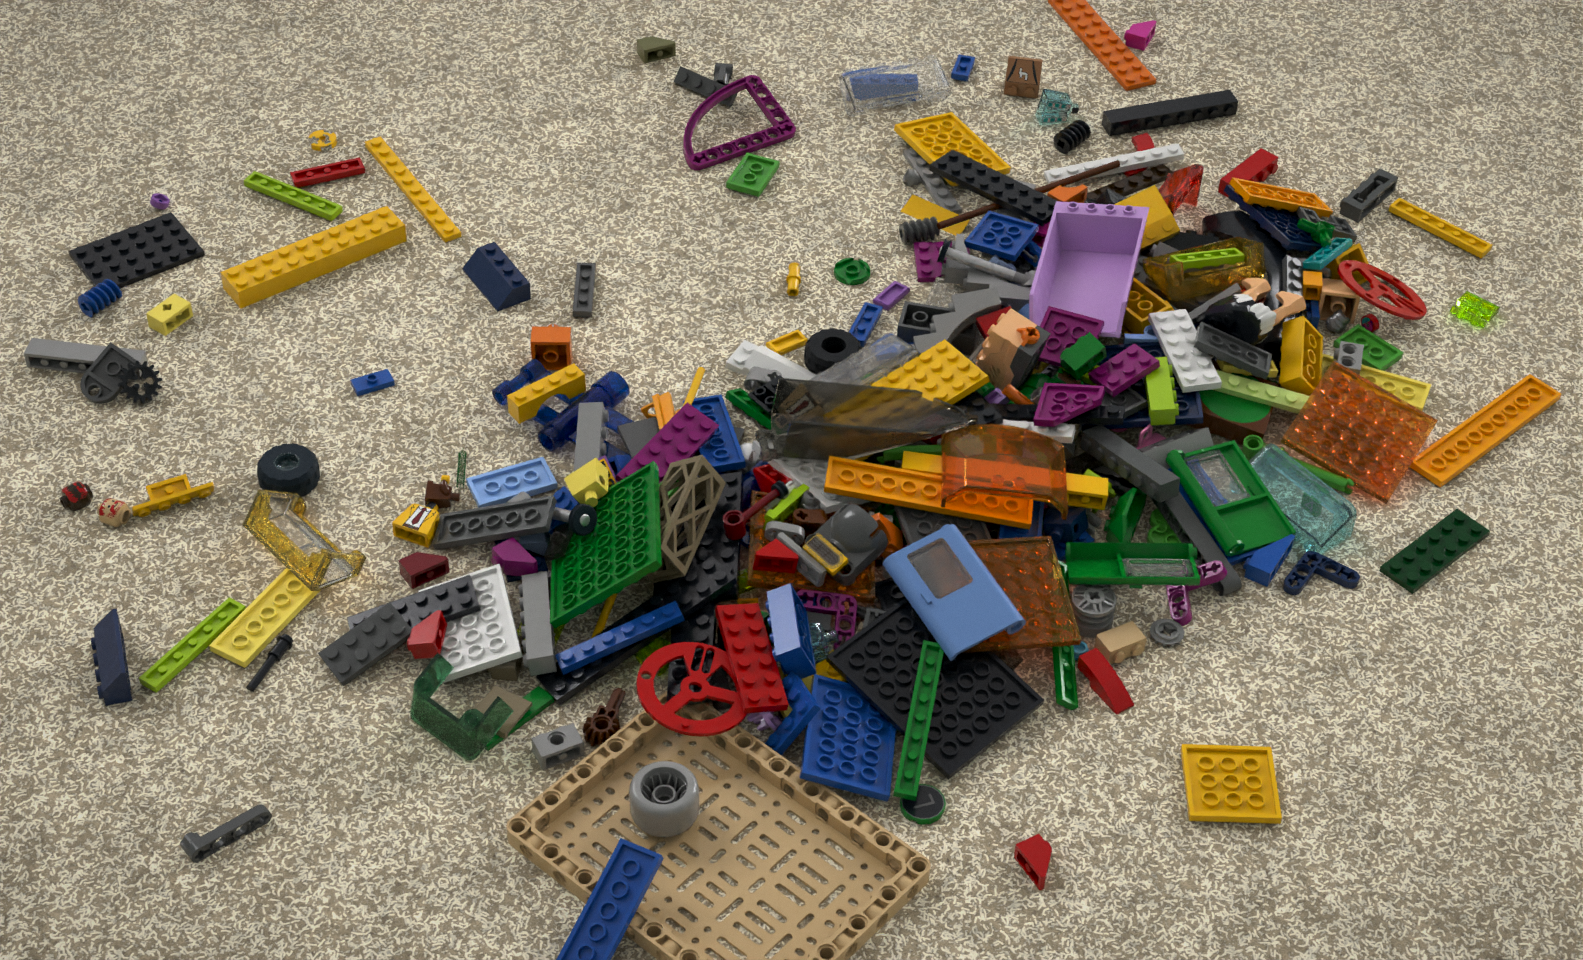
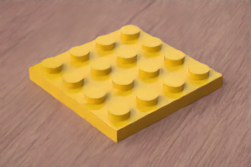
[1180,744,1282,824]

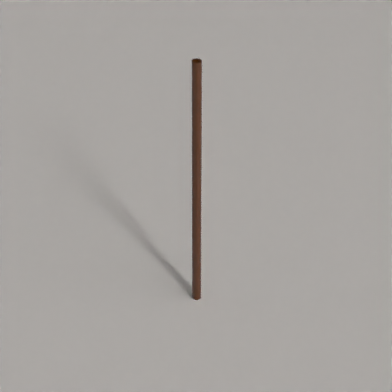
[937,160,1120,230]

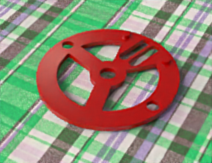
[1337,260,1427,320]
[636,642,748,737]

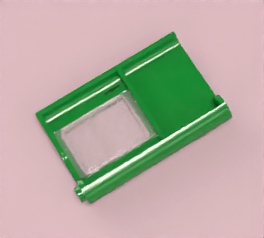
[1165,440,1296,557]
[1065,542,1200,589]

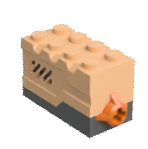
[975,308,1051,400]

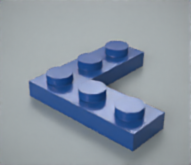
[765,670,821,755]

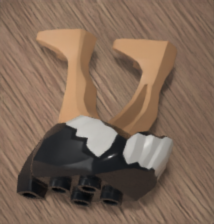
[1195,278,1306,346]

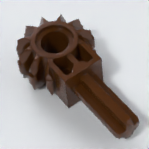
[583,687,626,747]

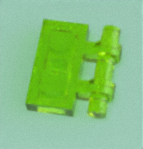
[1450,291,1500,328]

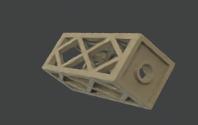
[646,455,726,583]

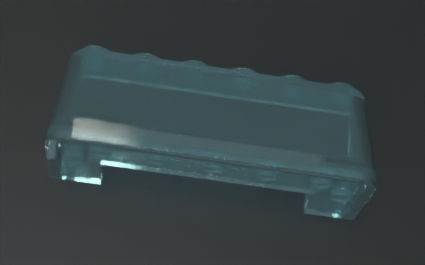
[1229,443,1357,555]

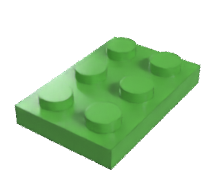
[726,153,780,197]
[1333,324,1404,371]

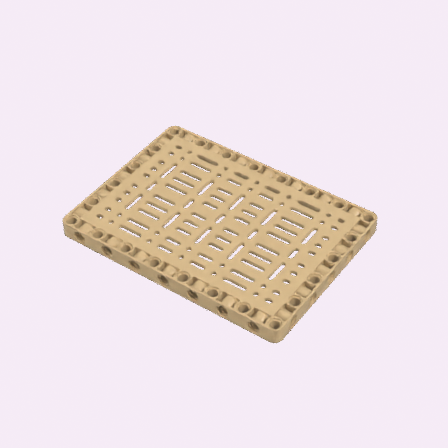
[506,691,931,960]

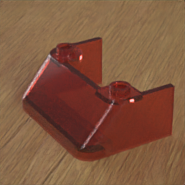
[1158,164,1204,217]

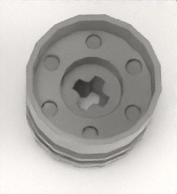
[1070,585,1116,638]

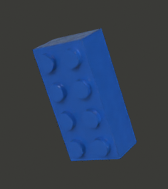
[765,583,817,679]

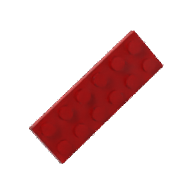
[715,603,789,713]

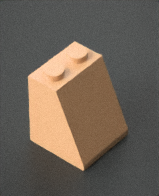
[1318,278,1360,324]

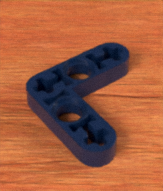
[1283,551,1360,595]

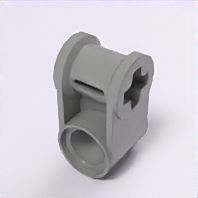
[744,366,782,391]

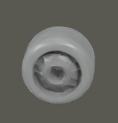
[629,761,699,837]

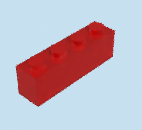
[1218,148,1278,197]

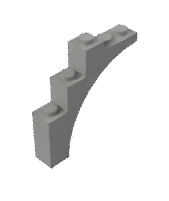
[941,234,1031,312]
[910,287,1001,357]

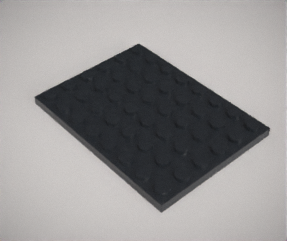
[826,597,1044,780]

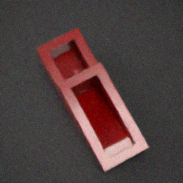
[1077,648,1134,715]

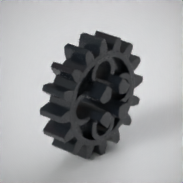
[117,361,162,404]

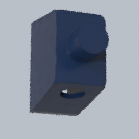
[1043,508,1089,544]

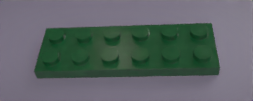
[1379,509,1490,594]

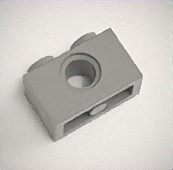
[531,723,584,770]

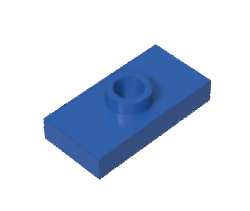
[350,369,395,396]

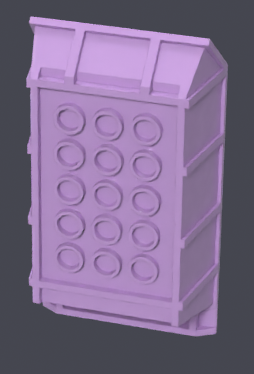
[1029,201,1149,338]

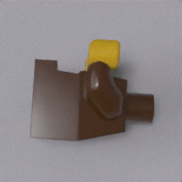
[425,475,460,509]

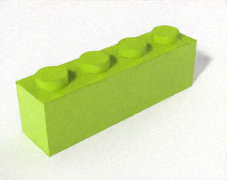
[1144,357,1179,426]

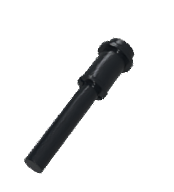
[246,634,293,692]

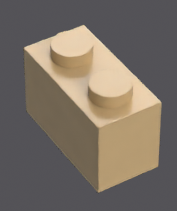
[1094,621,1147,665]

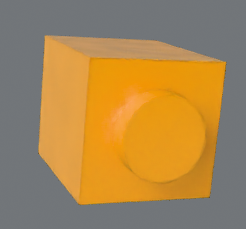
[1302,271,1323,301]

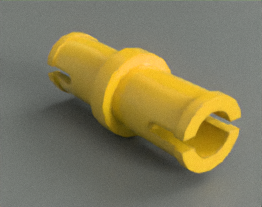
[786,262,801,296]

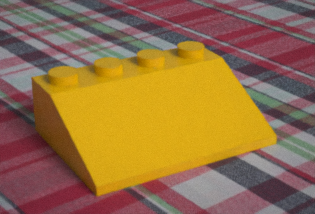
[1114,185,1180,253]

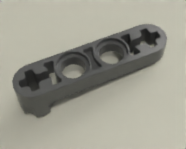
[180,804,272,863]

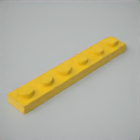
[1388,198,1492,259]

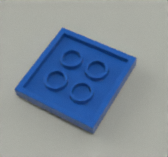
[964,211,1039,261]

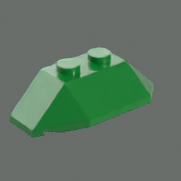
[1104,487,1147,543]

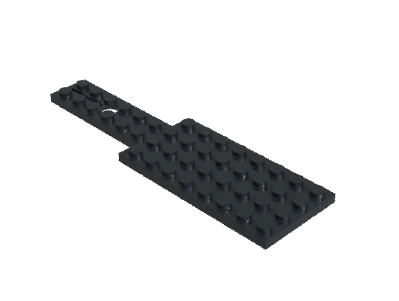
[653,472,744,706]

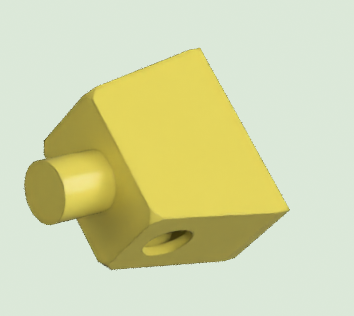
[564,458,608,507]

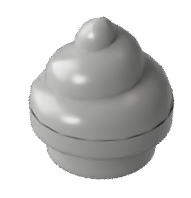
[903,169,922,186]

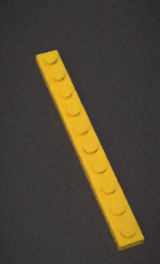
[365,136,461,243]

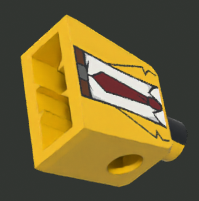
[392,502,440,548]

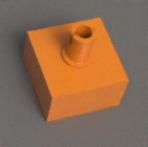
[531,324,572,370]

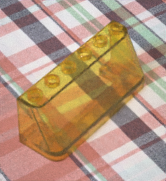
[1143,237,1265,301]

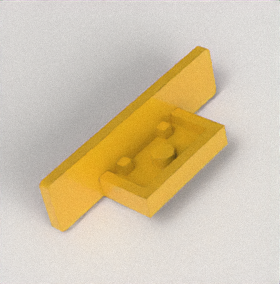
[132,474,214,517]

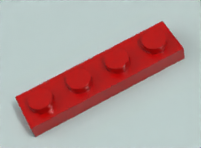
[290,157,365,188]

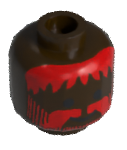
[59,481,93,511]

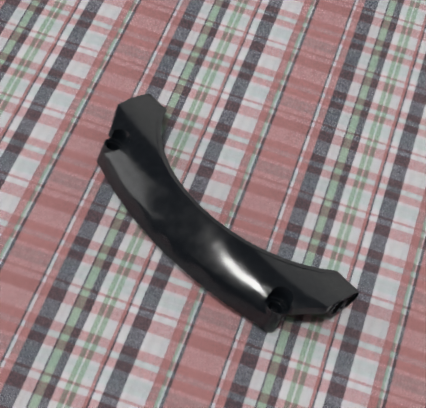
[1202,210,1302,375]

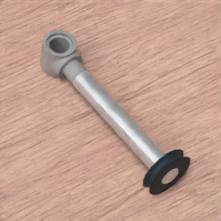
[937,239,1036,288]
[506,491,597,536]

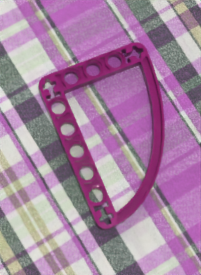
[683,75,796,171]

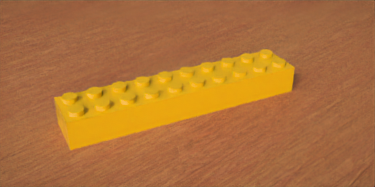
[220,206,407,309]

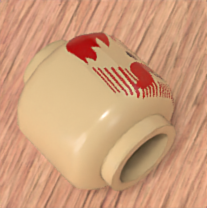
[97,498,131,527]

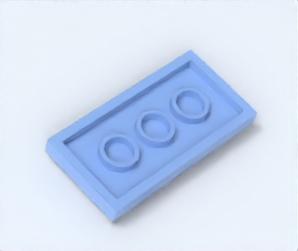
[466,457,558,508]

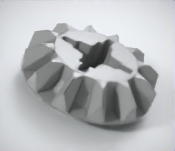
[1150,619,1184,647]

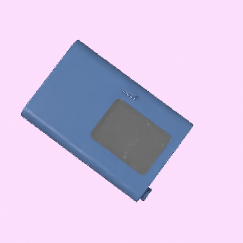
[882,524,1026,661]

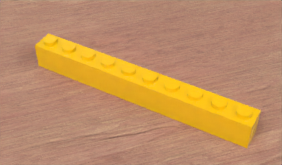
[901,451,1108,510]

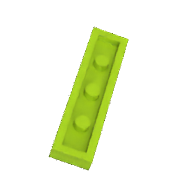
[1169,248,1245,271]

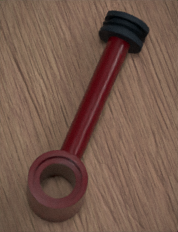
[723,481,789,540]

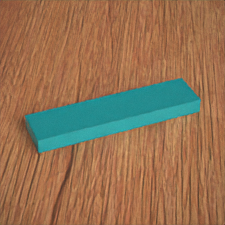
[1303,237,1353,270]

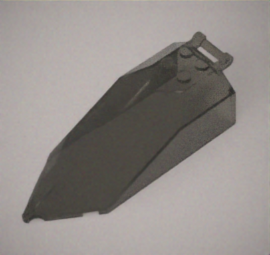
[755,378,979,463]

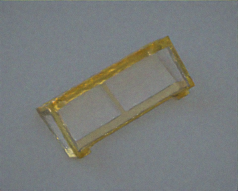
[243,489,367,591]

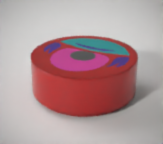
[1361,313,1379,333]

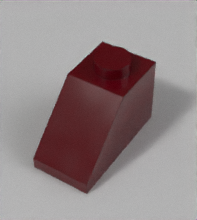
[398,552,450,589]

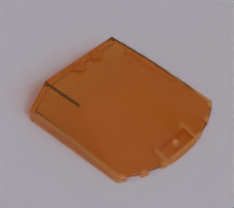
[940,424,1068,520]

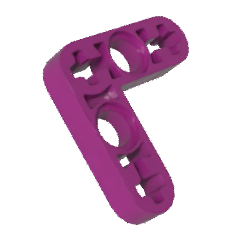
[1166,560,1227,626]
[797,589,857,650]

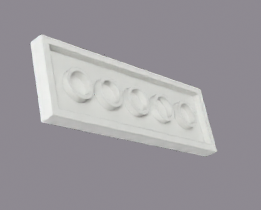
[1148,309,1222,393]

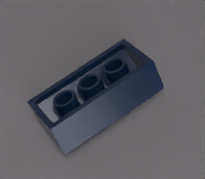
[462,242,531,312]
[91,608,133,706]

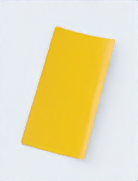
[901,195,970,236]

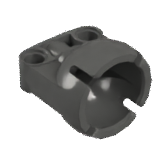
[805,503,888,586]

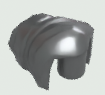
[1326,309,1350,333]
[798,490,820,510]

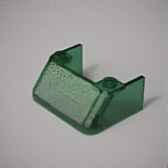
[410,653,514,760]

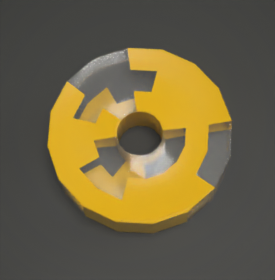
[308,130,337,151]

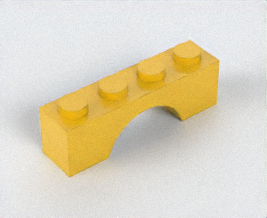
[507,363,586,424]

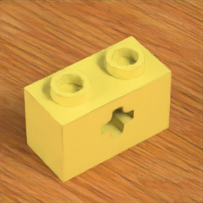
[146,294,193,336]

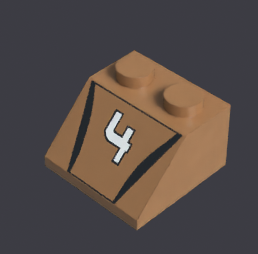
[1004,56,1043,99]

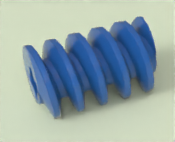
[78,279,122,318]

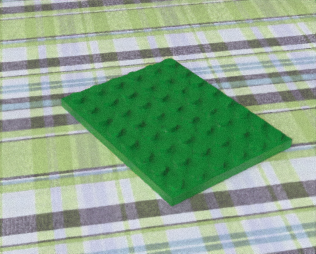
[550,461,662,628]

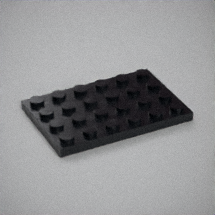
[69,212,205,288]

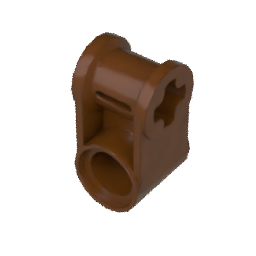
[789,508,828,536]

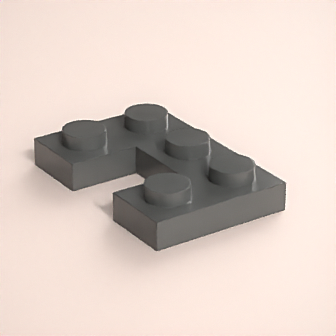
[1296,206,1358,243]

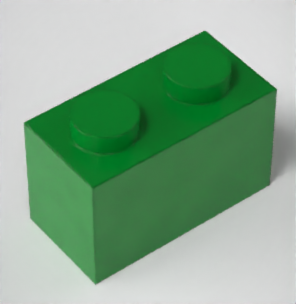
[1060,332,1107,380]

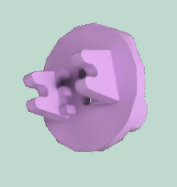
[747,711,782,731]

